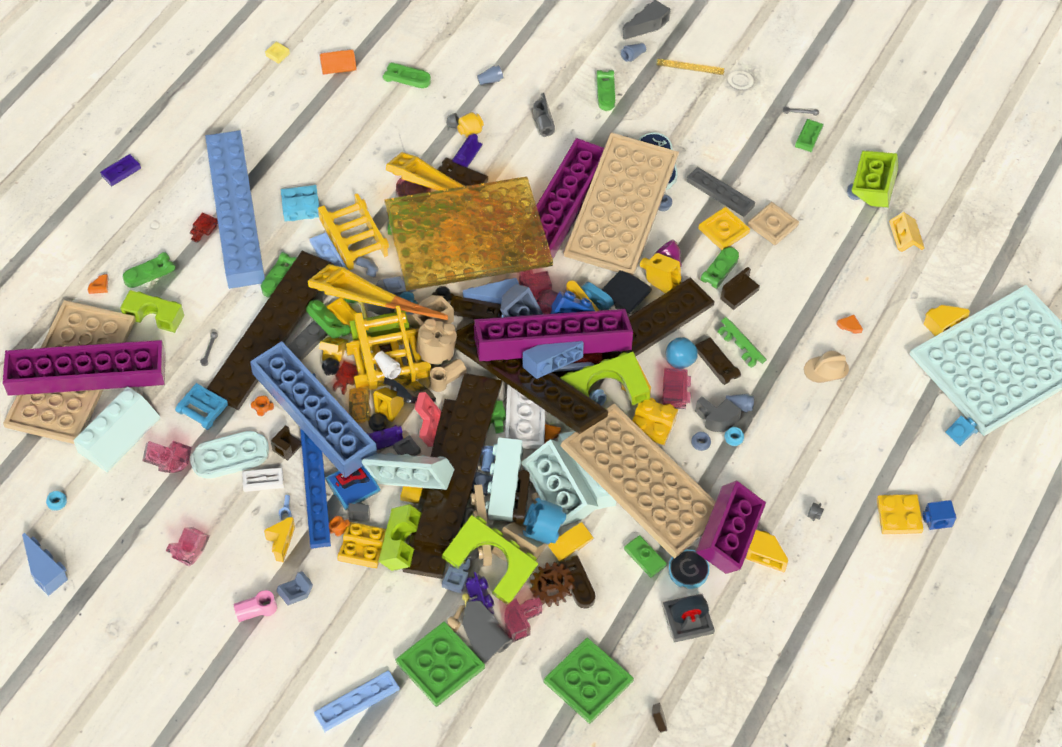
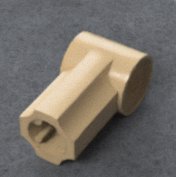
[430,359,467,392]

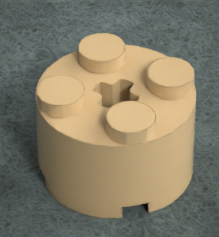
[416,319,457,364]

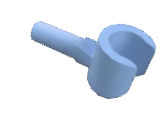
[279,495,292,520]

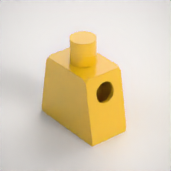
[640,253,682,293]

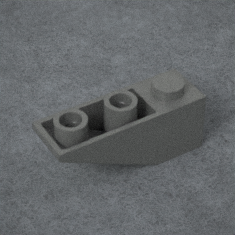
[623,0,671,40]

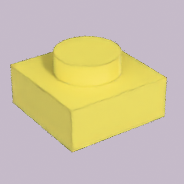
[265,41,290,64]

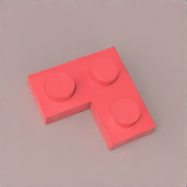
[415,392,441,447]

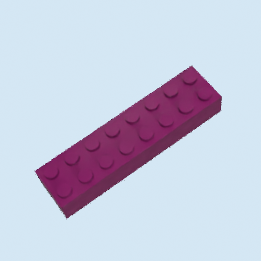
[516,138,605,266]
[474,309,633,361]
[2,340,166,396]

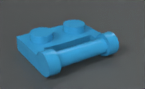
[175,383,228,430]

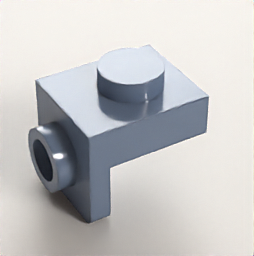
[276,571,313,605]

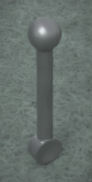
[783,106,819,116]
[200,332,218,366]

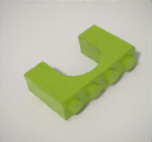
[560,352,650,405]
[442,515,539,606]

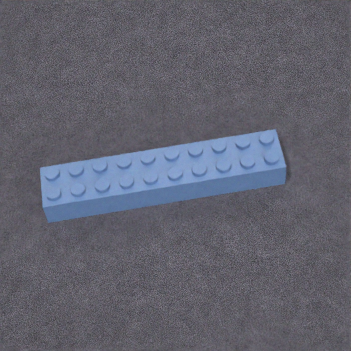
[205,130,265,289]

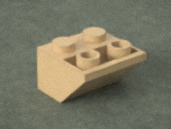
[406,295,454,329]

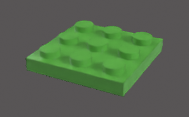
[395,621,485,707]
[543,637,634,724]

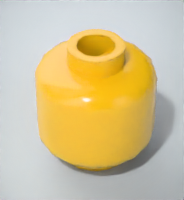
[457,112,484,138]

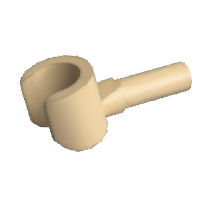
[447,605,465,632]

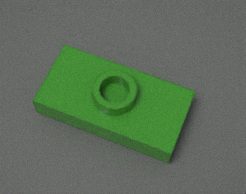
[795,119,824,152]
[624,535,667,578]

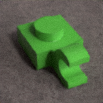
[491,400,506,434]

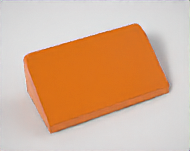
[320,50,357,75]

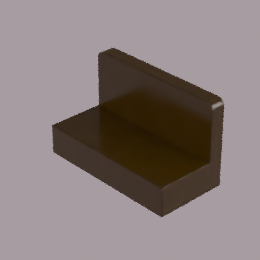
[720,267,760,310]

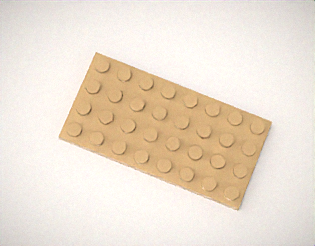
[564,133,679,276]
[3,300,136,444]
[560,404,716,559]

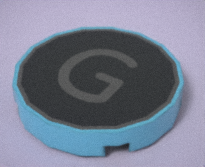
[669,550,709,589]

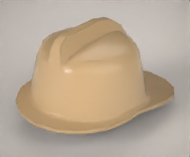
[804,351,849,383]

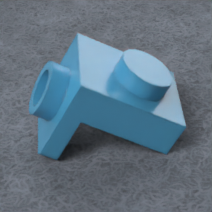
[945,415,979,447]

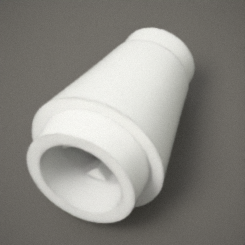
[374,351,401,379]

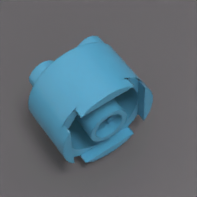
[523,498,566,544]

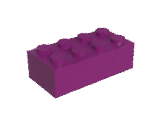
[696,480,766,574]

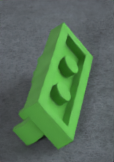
[718,317,767,368]

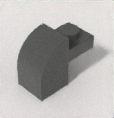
[695,397,741,432]

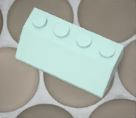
[73,386,160,472]
[521,439,598,528]
[361,453,454,490]

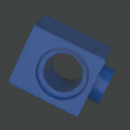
[923,500,957,530]

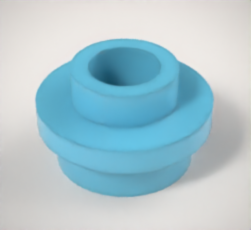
[724,427,744,446]
[46,491,67,511]

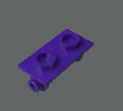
[452,133,483,168]
[367,425,404,450]
[466,572,495,614]

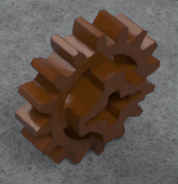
[530,562,575,607]

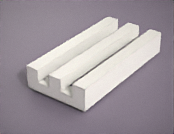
[242,467,284,492]

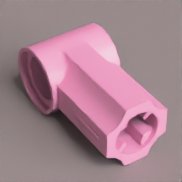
[233,590,277,622]

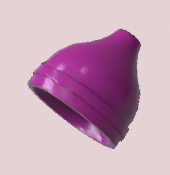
[653,239,682,267]

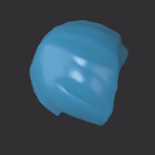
[666,337,698,369]

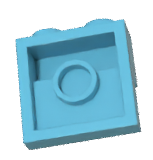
[281,185,319,222]

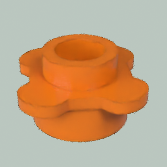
[251,396,274,416]
[329,516,350,537]

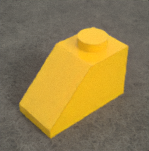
[924,305,970,336]
[373,387,404,422]
[746,530,788,573]

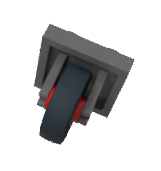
[662,593,715,643]

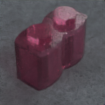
[662,368,691,409]

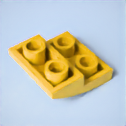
[338,522,386,569]

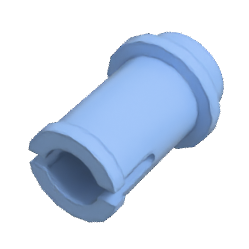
[481,446,495,472]

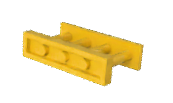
[318,193,389,271]
[354,305,418,390]
[346,328,431,392]

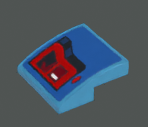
[325,465,381,511]

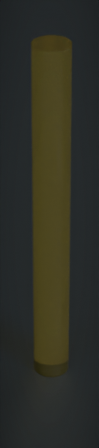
[656,58,725,75]

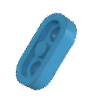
[581,282,614,310]

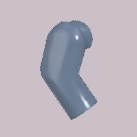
[356,257,378,277]

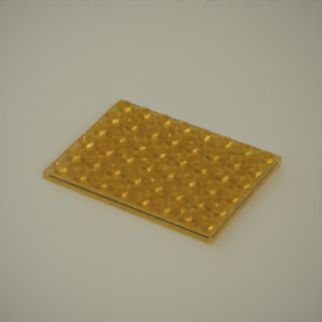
[384,176,553,291]

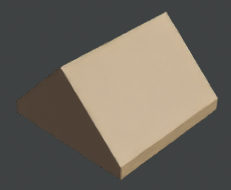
[492,522,548,562]

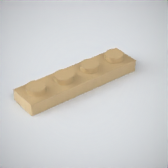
[470,485,492,566]

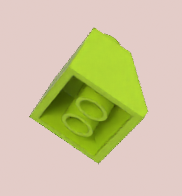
[852,151,898,208]

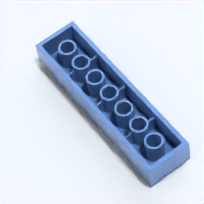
[250,341,377,478]

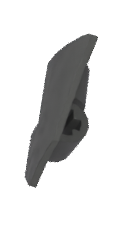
[533,93,555,137]
[462,601,513,664]

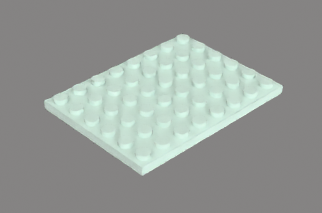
[910,285,1062,436]

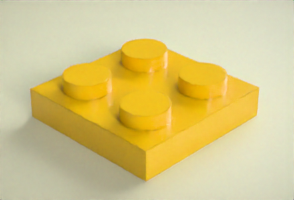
[698,207,750,250]
[877,494,923,534]

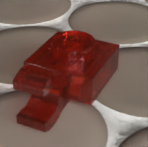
[190,212,218,242]

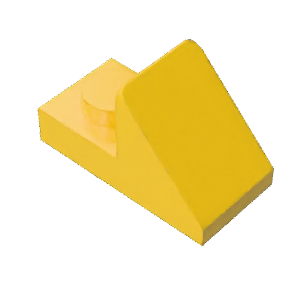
[319,336,349,363]
[264,517,295,562]

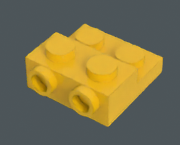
[632,398,678,445]

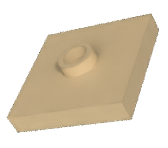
[748,202,799,246]

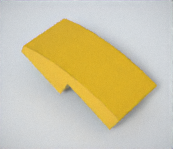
[548,522,594,561]

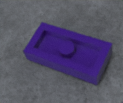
[100,154,141,187]

